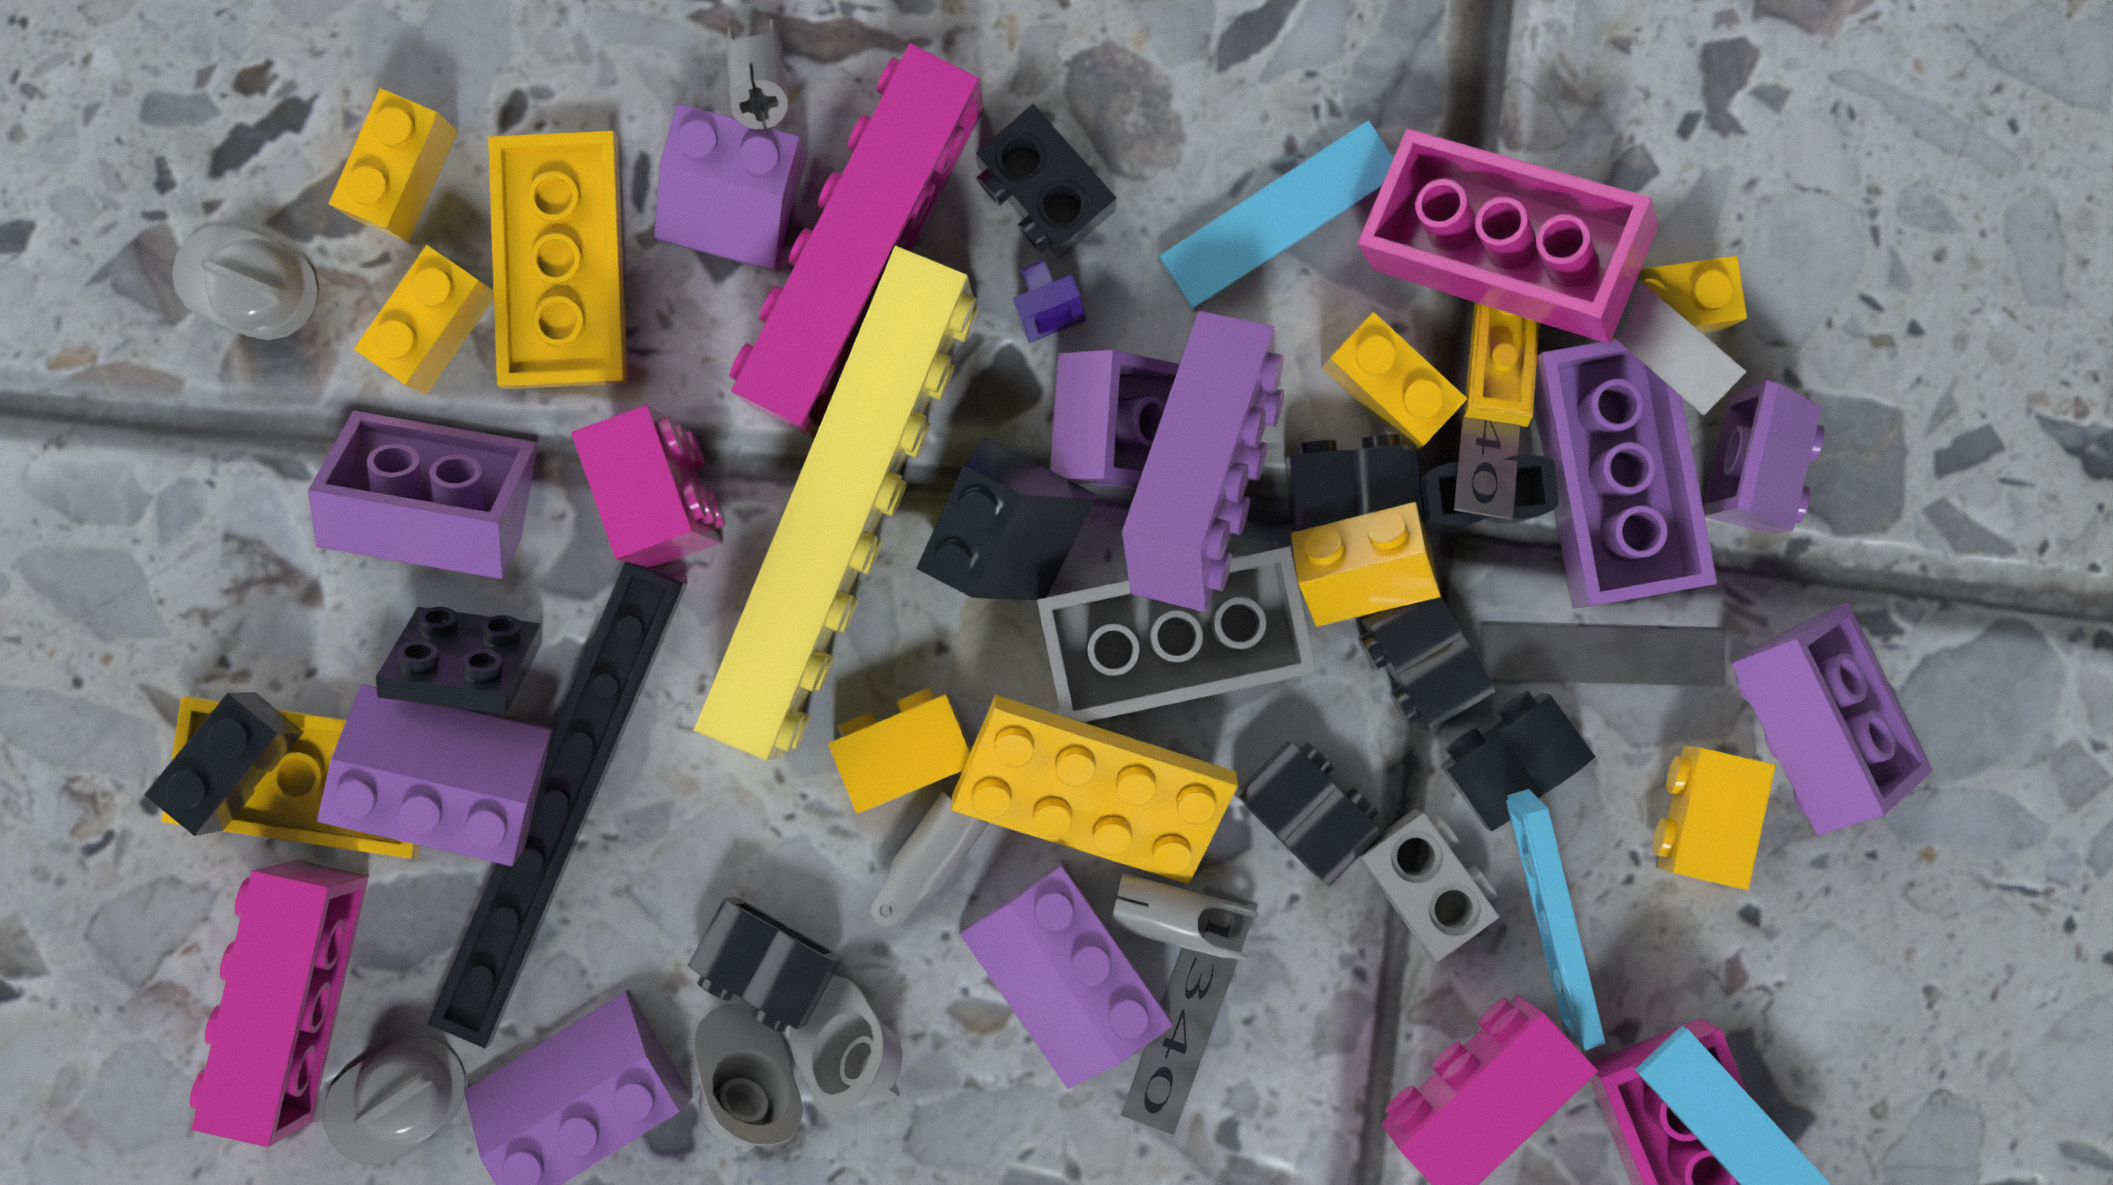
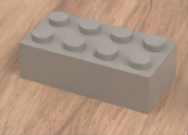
[1037,546,1317,722]

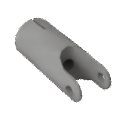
[727,19,788,129]
[871,791,989,926]
[1108,872,1258,960]

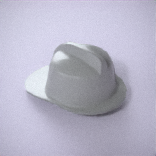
[172,223,319,340]
[789,975,903,1114]
[693,1004,804,1153]
[323,1036,466,1165]

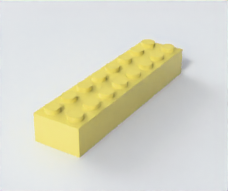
[693,246,979,761]

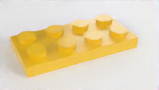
[488,131,628,389]
[951,694,1238,884]
[161,696,420,859]

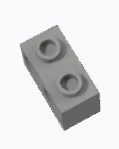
[1358,809,1500,963]

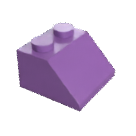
[654,103,808,272]
[1050,349,1180,489]
[1703,380,1825,534]

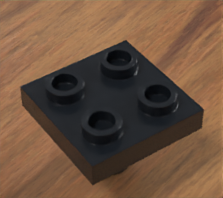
[376,607,542,715]

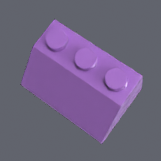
[308,411,537,579]
[1731,602,1932,836]
[317,684,553,866]
[959,860,1174,1089]
[464,990,693,1185]

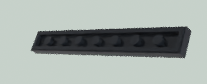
[427,562,687,1049]

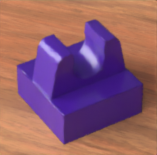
[1013,259,1086,343]

